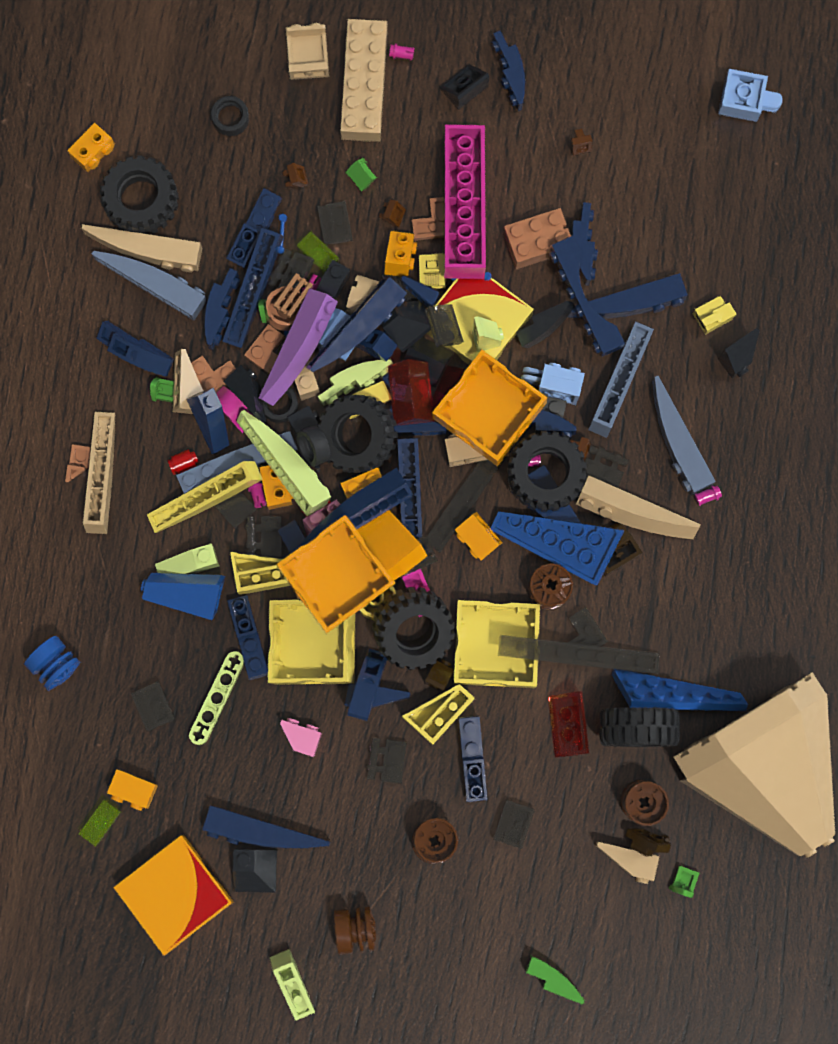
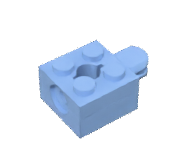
[719,69,782,122]
[521,363,585,405]

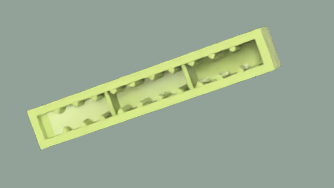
[236,410,331,516]

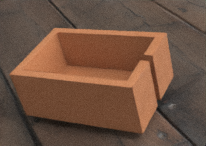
[503,208,571,269]

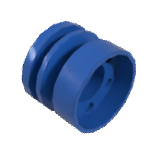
[24,636,80,691]

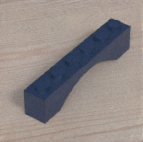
[549,235,625,357]

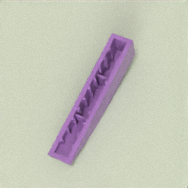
[259,288,338,406]

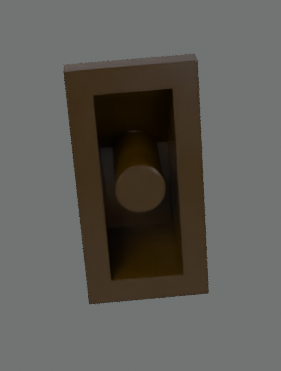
[425,659,454,693]

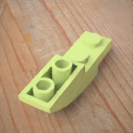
[318,360,393,407]

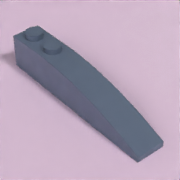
[92,251,207,320]
[589,322,654,438]
[652,376,716,496]
[176,431,298,494]

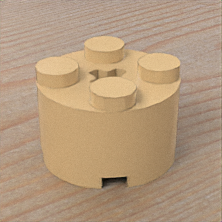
[346,275,379,315]

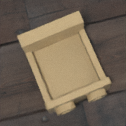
[286,23,329,80]

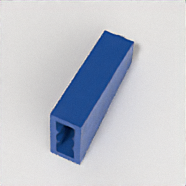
[141,573,225,620]

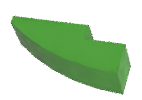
[525,955,584,1004]

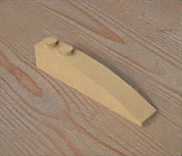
[82,224,202,272]
[83,412,115,534]
[576,475,701,539]

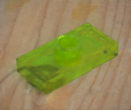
[297,231,339,273]
[79,800,121,847]

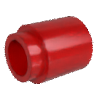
[167,449,199,475]

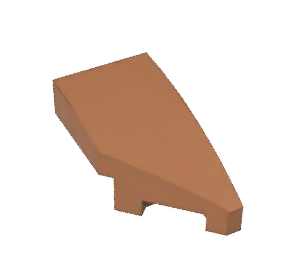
[65,444,91,482]

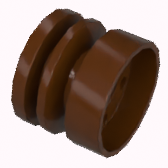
[528,563,573,610]
[621,780,669,826]
[412,818,458,864]
[334,907,377,955]

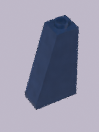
[509,465,581,523]

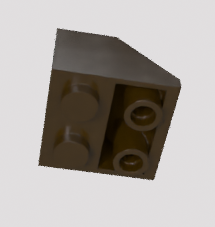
[603,522,643,577]

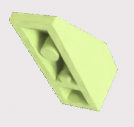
[472,316,504,352]
[155,544,219,574]
[270,949,315,1021]

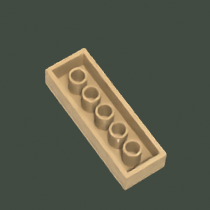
[341,19,387,142]

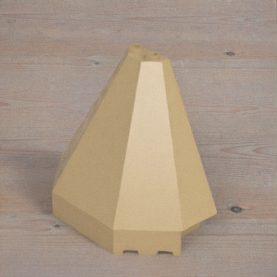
[674,672,835,858]

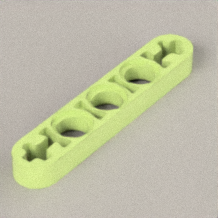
[189,651,244,745]

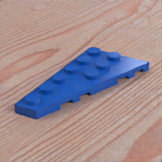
[491,511,625,586]
[612,668,748,711]

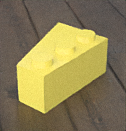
[230,552,290,595]
[402,684,475,745]

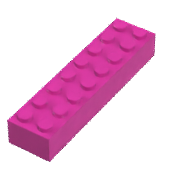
[444,125,486,279]

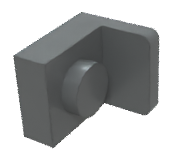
[542,393,567,418]

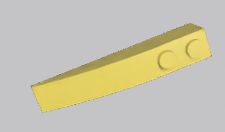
[147,461,263,533]

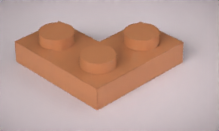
[412,197,444,241]
[244,324,285,375]
[191,356,236,393]

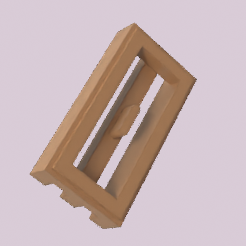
[273,273,313,318]

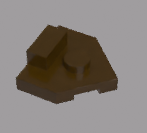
[626,828,671,856]

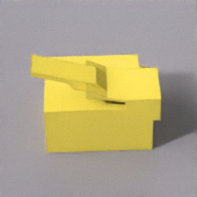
[419,253,446,289]
[693,296,736,335]

